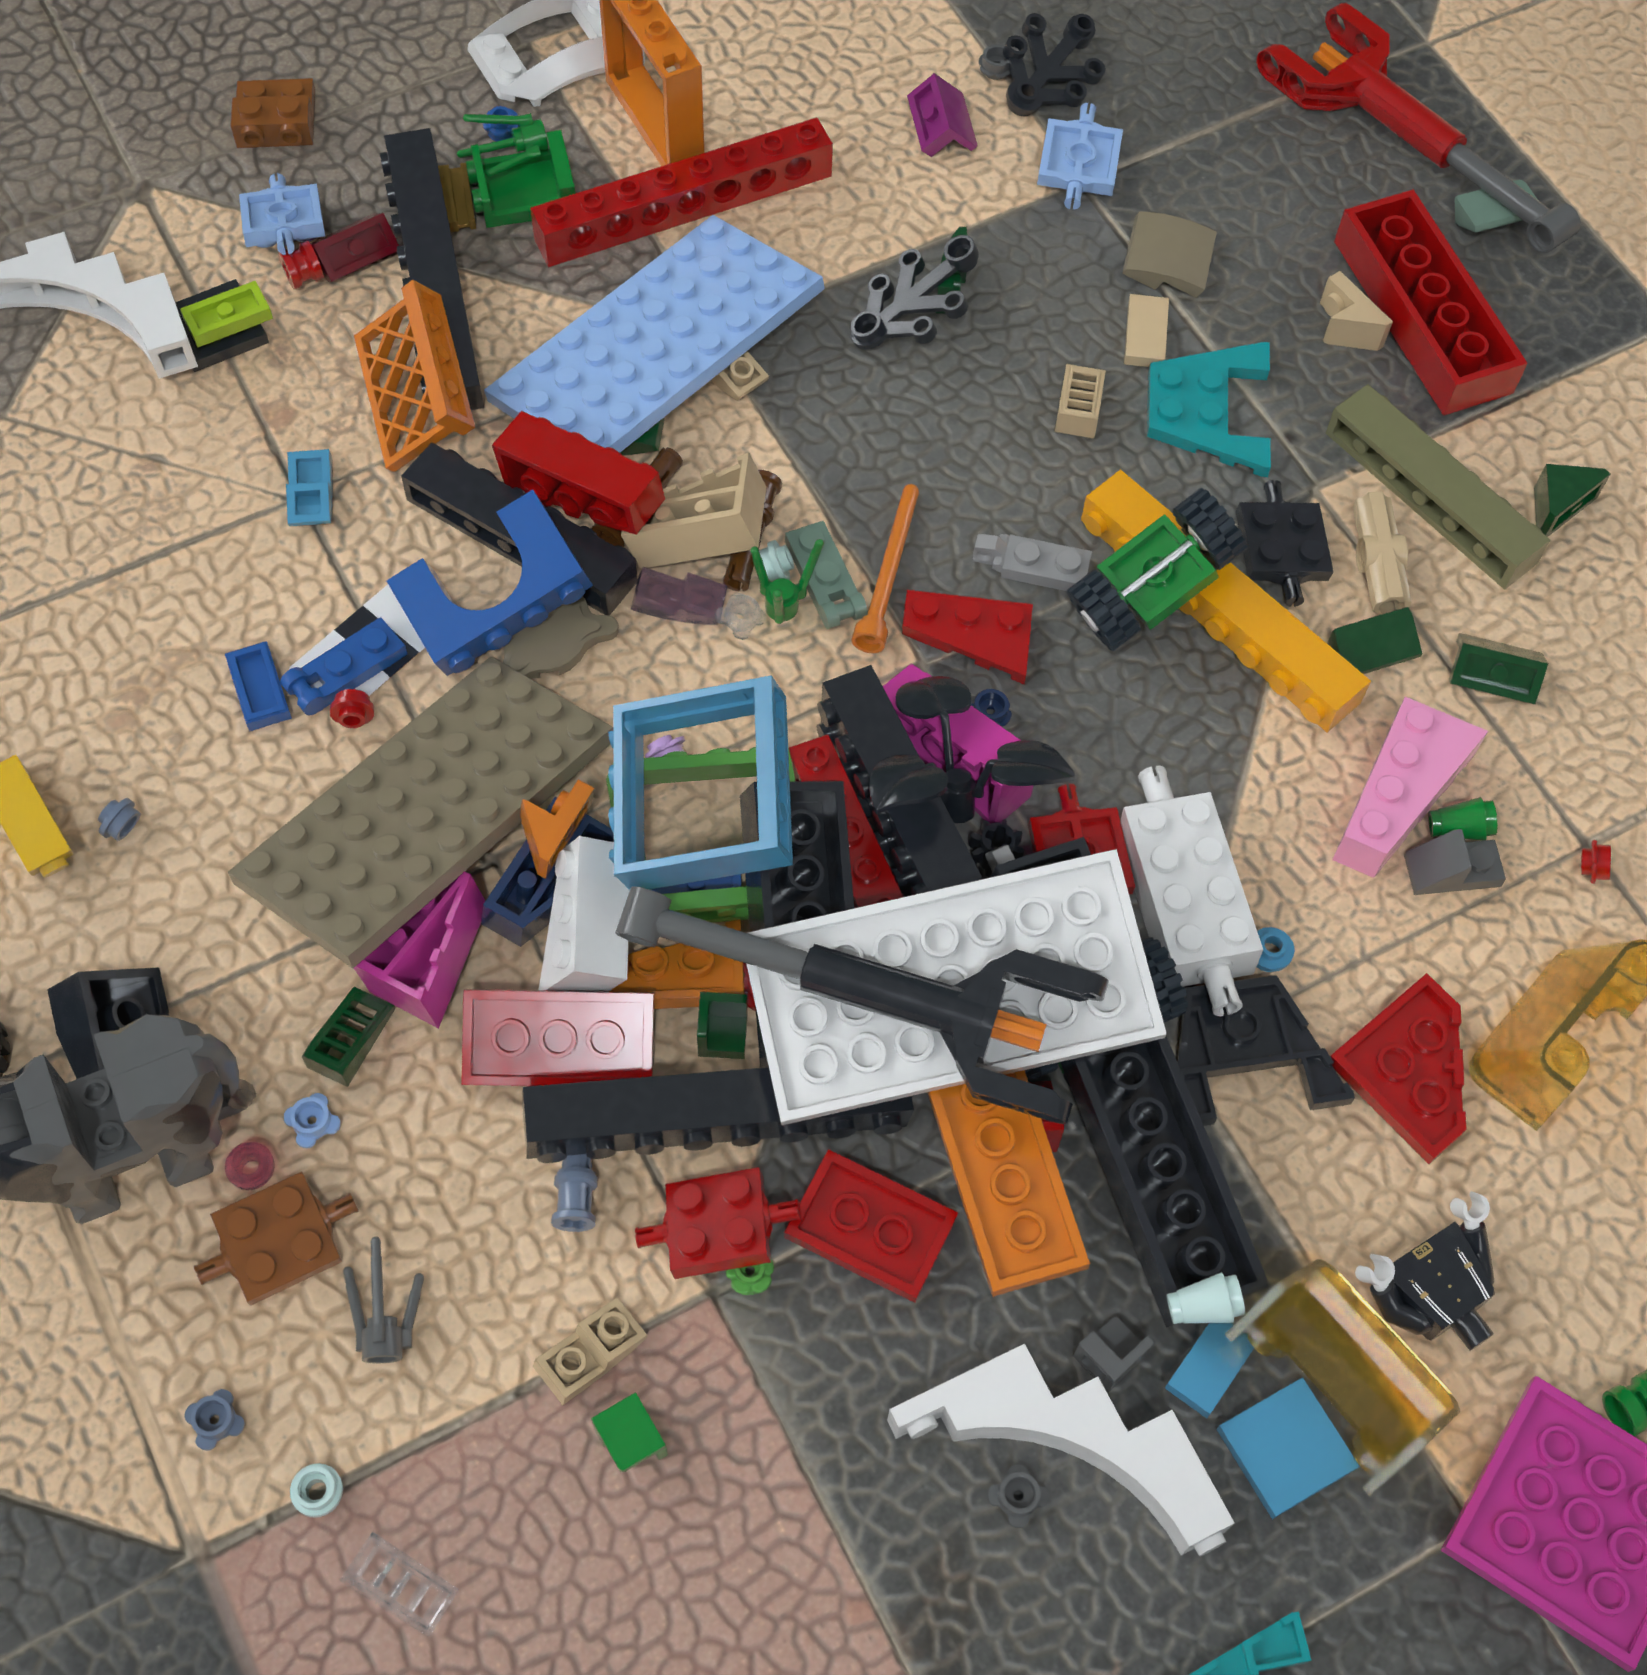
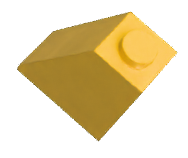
[0,754,74,878]

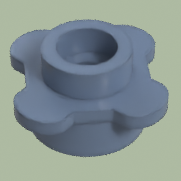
[185,1389,245,1451]

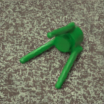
[457,113,548,177]
[750,539,824,624]

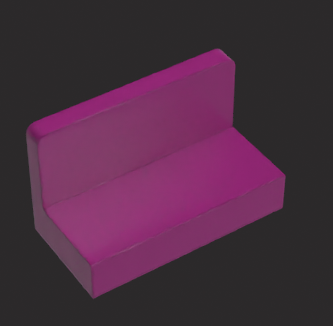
[907,73,978,157]

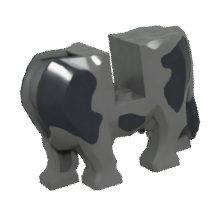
[0,1014,256,1224]

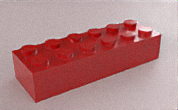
[1334,189,1528,416]

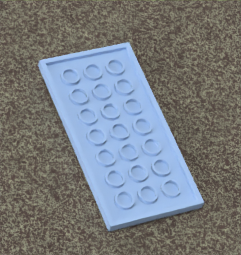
[484,215,825,453]

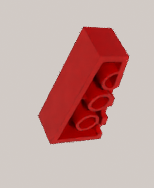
[492,411,665,535]

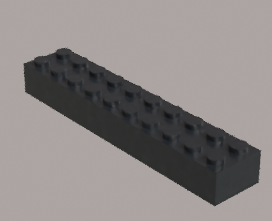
[991,837,1270,1328]

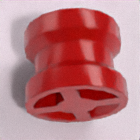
[278,241,324,289]

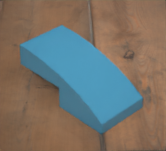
[286,449,333,526]
[1165,1323,1258,1419]

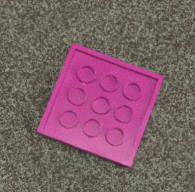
[1440,1376,1647,1672]

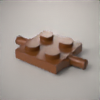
[193,1171,359,1306]

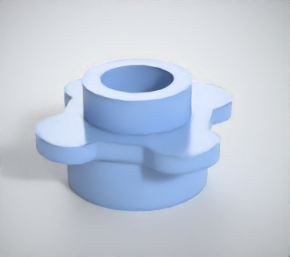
[284,1093,341,1148]

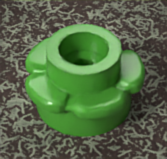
[726,1259,774,1295]

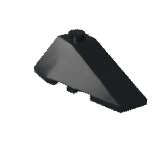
[47,967,169,1079]

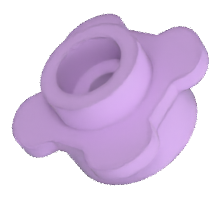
[644,735,685,758]

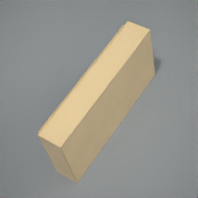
[1124,294,1169,367]

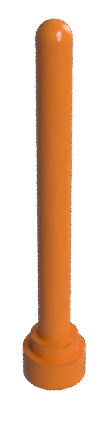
[851,484,919,653]

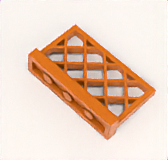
[354,280,475,472]

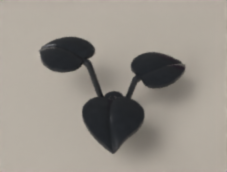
[869,676,1075,824]

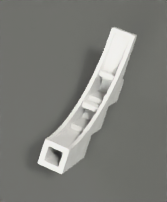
[0,232,198,379]

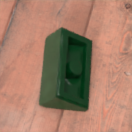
[1327,607,1423,674]

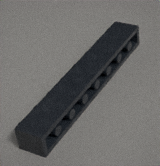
[380,128,484,410]
[522,1067,914,1163]

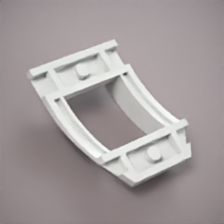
[468,0,645,107]

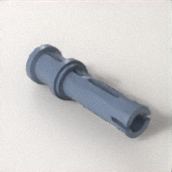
[551,1154,598,1232]

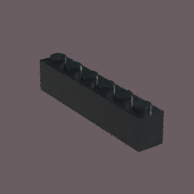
[401,442,638,615]

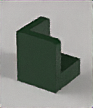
[697,992,748,1059]

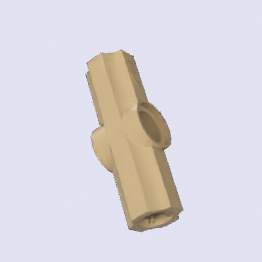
[1353,492,1412,615]

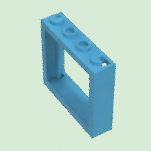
[608,675,793,890]

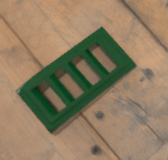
[302,987,395,1087]

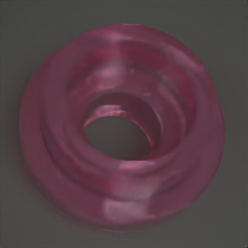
[225,1142,275,1190]

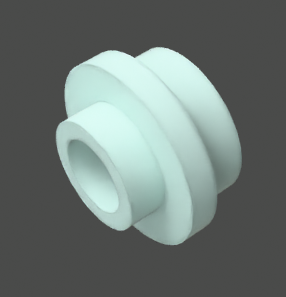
[759,540,794,581]
[290,1463,343,1517]

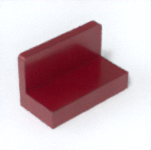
[310,212,399,282]

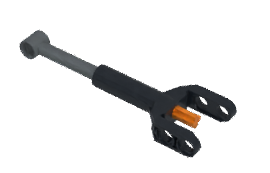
[615,886,1109,1124]

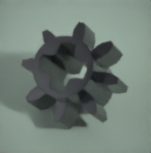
[969,819,1025,876]

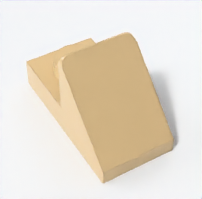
[1320,271,1393,351]

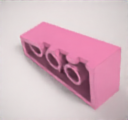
[1332,697,1488,878]

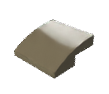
[1122,211,1217,298]

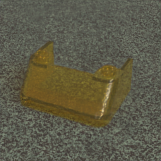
[1225,1259,1460,1496]

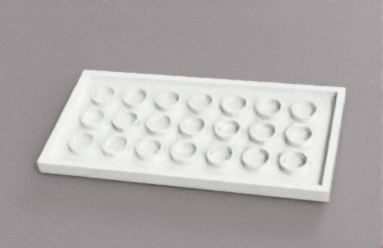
[746,849,1167,1125]

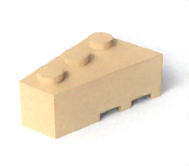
[621,452,767,569]

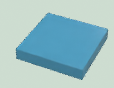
[1216,1377,1360,1520]

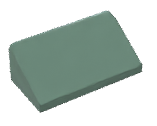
[1455,179,1539,232]

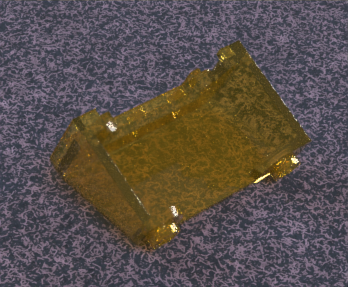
[1469,939,1647,1131]

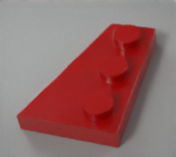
[902,590,1033,685]

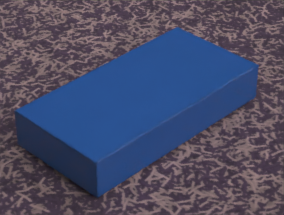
[225,641,292,732]

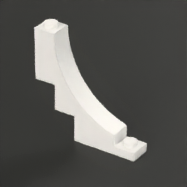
[887,1344,1234,1556]

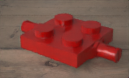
[1028,783,1135,895]
[635,1167,801,1279]

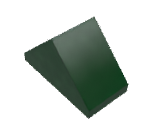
[1534,464,1611,537]

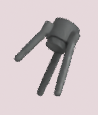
[343,1237,424,1363]

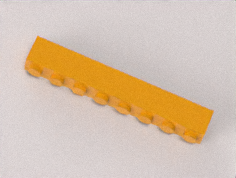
[1081,469,1371,733]

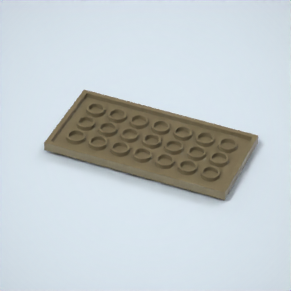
[228,657,613,969]

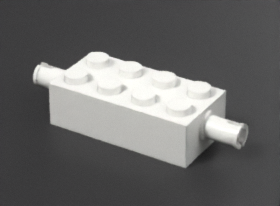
[1120,766,1263,1016]

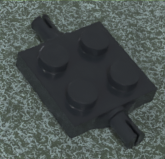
[1236,480,1334,607]

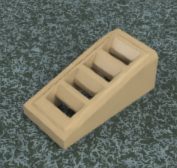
[1054,364,1106,438]

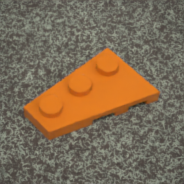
[608,919,744,1009]

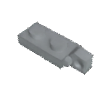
[973,534,1092,591]

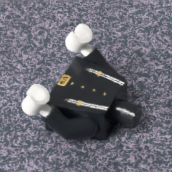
[1355,1191,1495,1351]

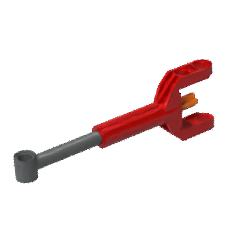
[1256,3,1581,253]

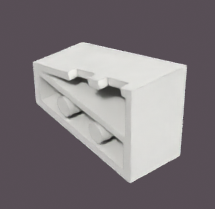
[539,836,630,992]

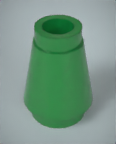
[1428,797,1498,841]

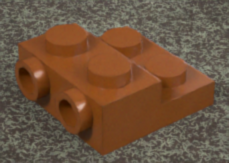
[231,78,315,148]

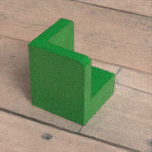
[591,1392,668,1472]

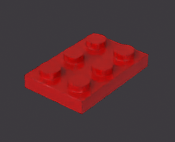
[784,1149,959,1303]

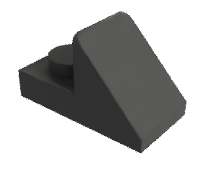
[1404,829,1506,895]

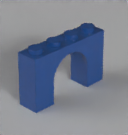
[386,490,593,676]

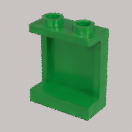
[465,130,575,228]

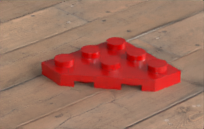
[1330,973,1467,1165]

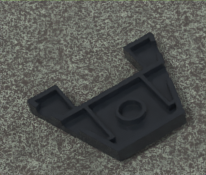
[1177,975,1355,1126]

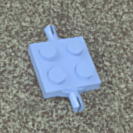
[1037,103,1123,210]
[239,173,325,255]

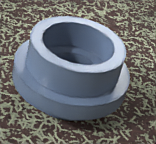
[98,798,141,841]

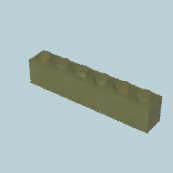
[1325,384,1550,590]

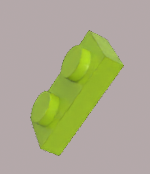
[180,281,273,347]

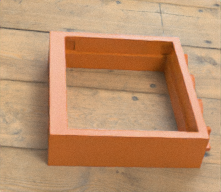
[599,0,705,166]

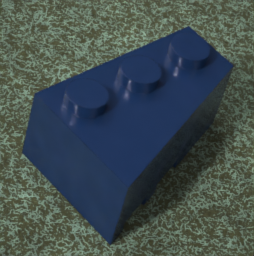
[481,796,614,947]

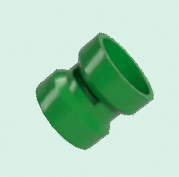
[1602,1370,1647,1436]

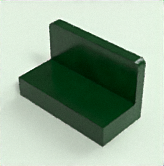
[1449,633,1549,704]

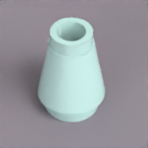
[1167,1272,1245,1324]

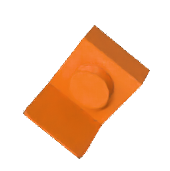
[520,779,594,879]

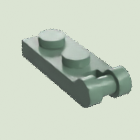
[785,520,868,629]

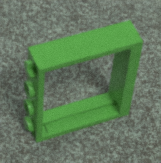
[606,747,795,923]

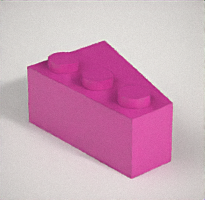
[354,871,485,1029]

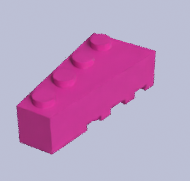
[883,663,1033,824]

